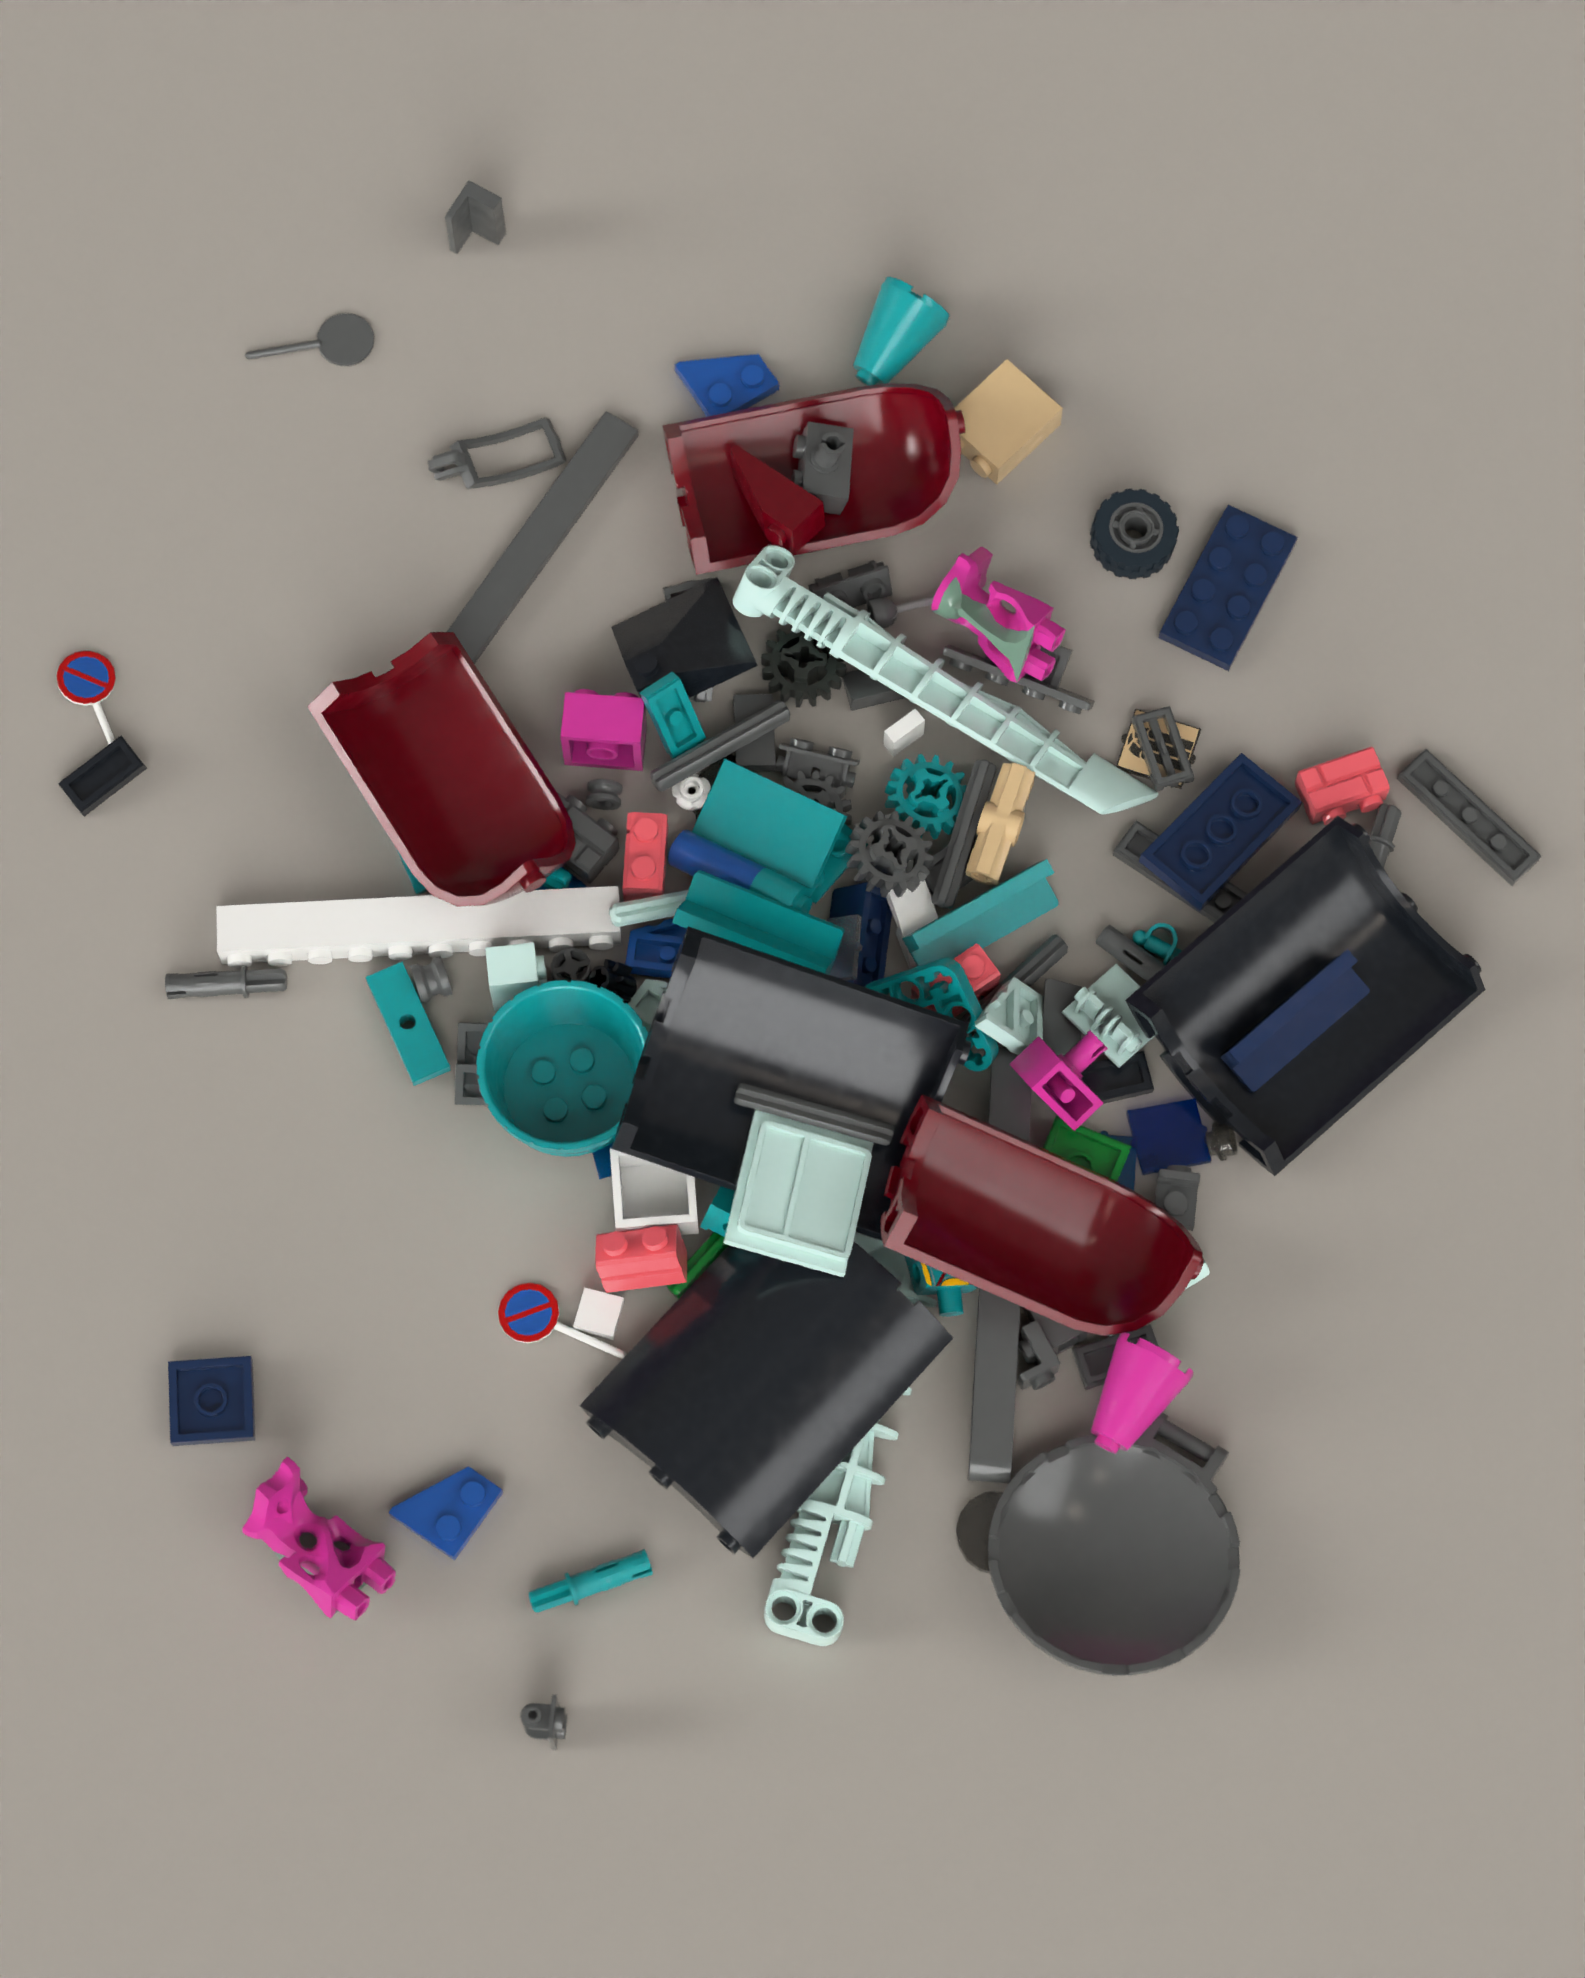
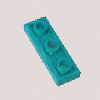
[365,962,451,1086]

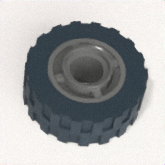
[1090,488,1179,580]

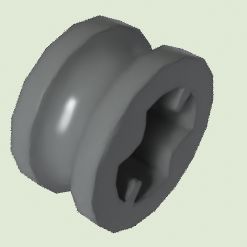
[586,779,623,810]

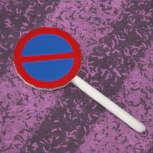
[56,650,116,744]
[498,1283,627,1359]

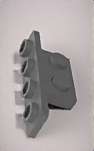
[942,645,1095,714]

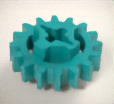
[884,754,967,840]

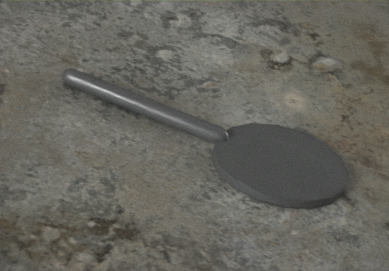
[245,313,374,366]

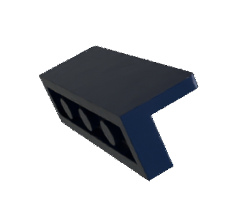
[829,882,892,987]
[1220,949,1370,1092]

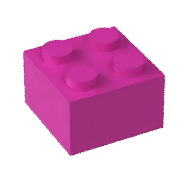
[560,689,647,771]

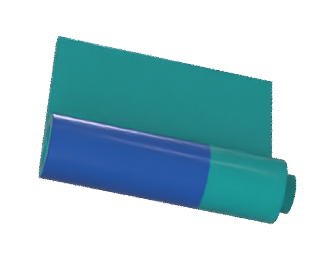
[668,759,848,913]

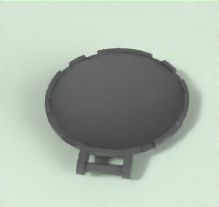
[988,1413,1240,1676]

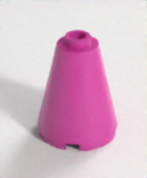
[1091,1333,1194,1454]

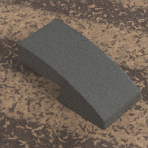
[455,1022,489,1105]

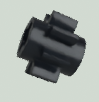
[587,959,637,1004]

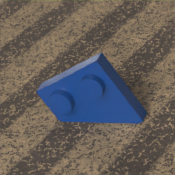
[675,354,779,417]
[625,918,687,979]
[388,1466,503,1561]

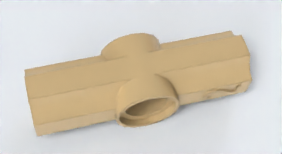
[966,763,1035,885]

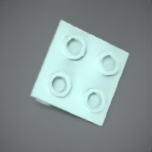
[1062,964,1155,1068]

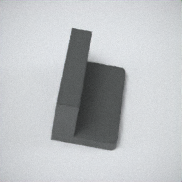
[445,180,506,254]

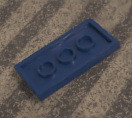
[1159,505,1298,671]
[1139,753,1302,911]

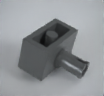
[791,421,854,515]

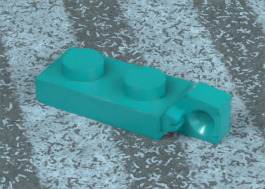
[639,671,706,759]

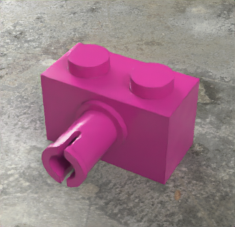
[1009,1030,1108,1131]

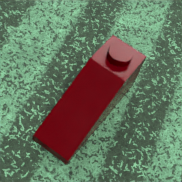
[730,444,825,555]

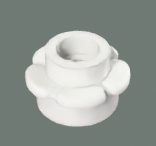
[672,773,711,811]

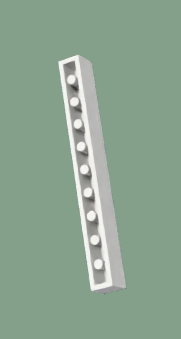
[216,886,622,968]

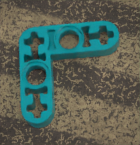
[865,958,999,1071]

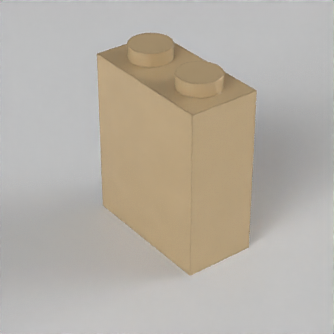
[955,359,1063,485]

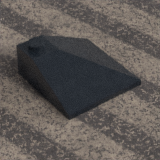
[611,577,758,711]

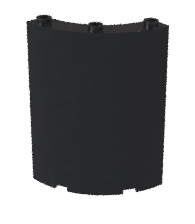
[1125,816,1486,1176]
[612,926,972,1241]
[580,1241,953,1558]

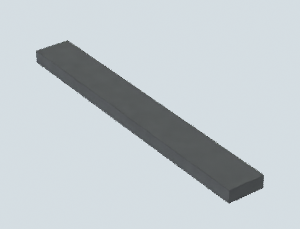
[447,411,639,664]

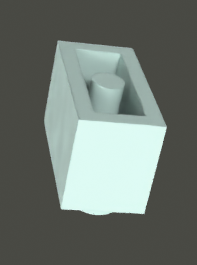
[485,942,548,1011]

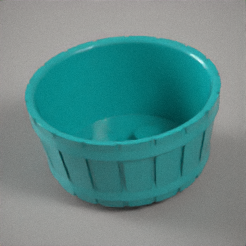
[476,980,648,1157]

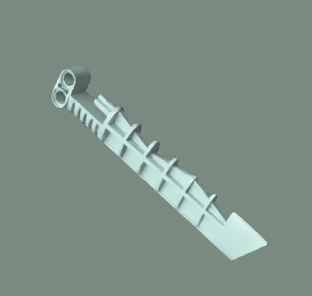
[732,545,1159,815]
[764,1247,937,1646]

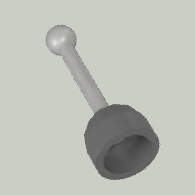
[866,596,934,629]

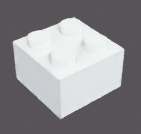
[610,1148,699,1235]

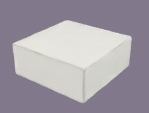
[883,709,925,757]
[573,1287,625,1340]

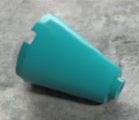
[853,276,950,386]

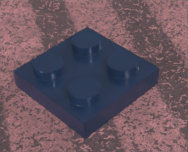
[168,1356,256,1446]

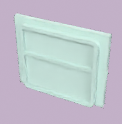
[723,1109,873,1277]

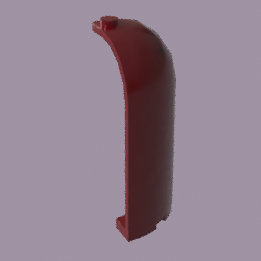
[662,383,965,575]
[307,632,576,907]
[881,1094,1204,1336]

